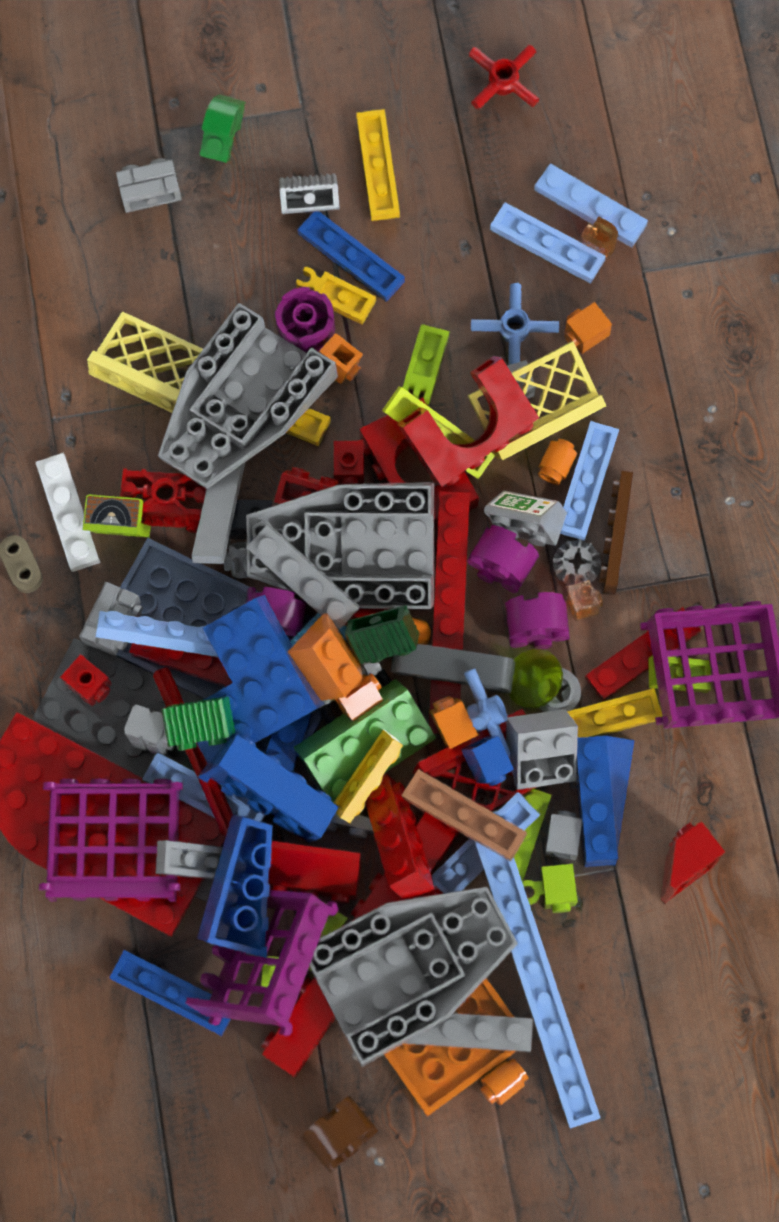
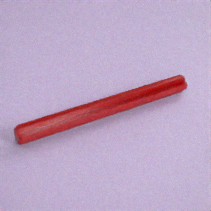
[153,667,233,837]

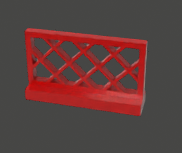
[412,709,537,833]

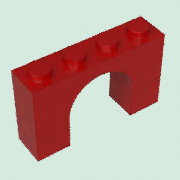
[396,356,539,487]
[359,397,479,529]

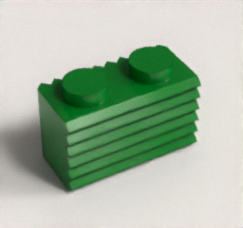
[161,696,235,750]

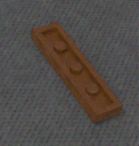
[599,470,633,594]

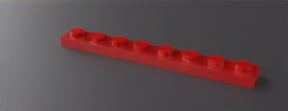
[429,491,470,734]

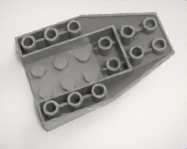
[158,303,338,489]
[246,482,434,609]
[309,887,518,1067]

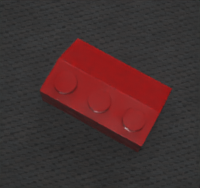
[661,821,725,904]
[268,841,362,904]

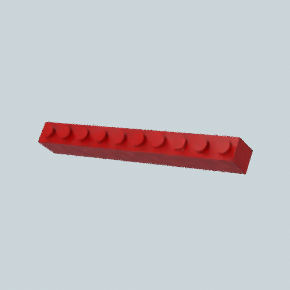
[261,810,460,1078]

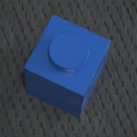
[461,735,514,786]

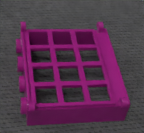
[640,601,779,729]
[39,779,183,902]
[185,890,338,1036]

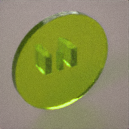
[509,649,563,709]

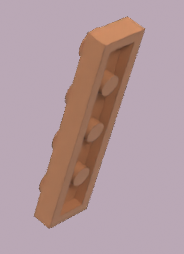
[401,769,527,862]

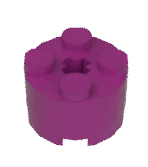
[275,287,335,353]
[467,525,539,593]
[245,587,308,642]
[505,592,570,650]

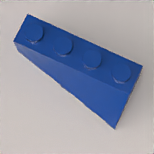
[197,734,339,843]
[576,736,635,867]
[197,815,272,958]

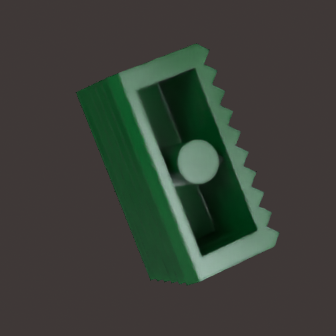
[345,605,419,665]

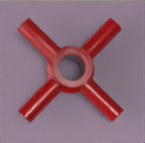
[469,44,539,110]

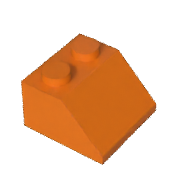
[288,613,363,701]

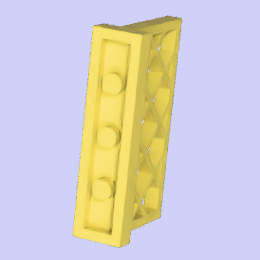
[87,312,203,413]
[467,342,606,460]

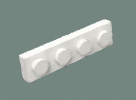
[36,453,100,572]

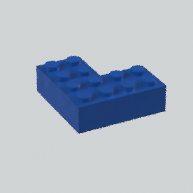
[196,595,325,763]

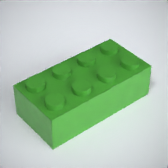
[293,679,436,803]

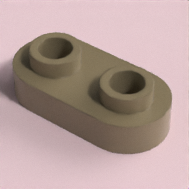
[0,535,43,593]

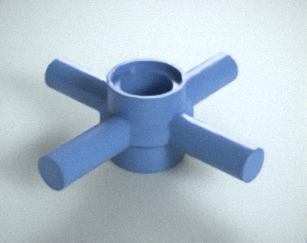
[471,283,559,365]
[464,668,511,756]

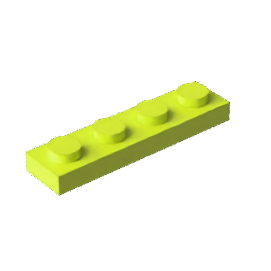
[382,386,495,479]

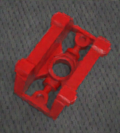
[120,468,207,533]

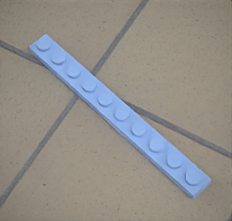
[475,811,600,1128]

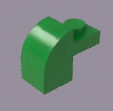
[199,94,246,163]

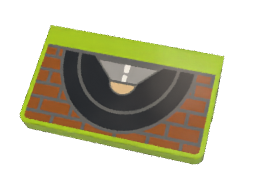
[82,494,151,538]

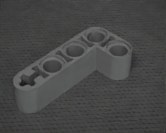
[390,644,516,694]

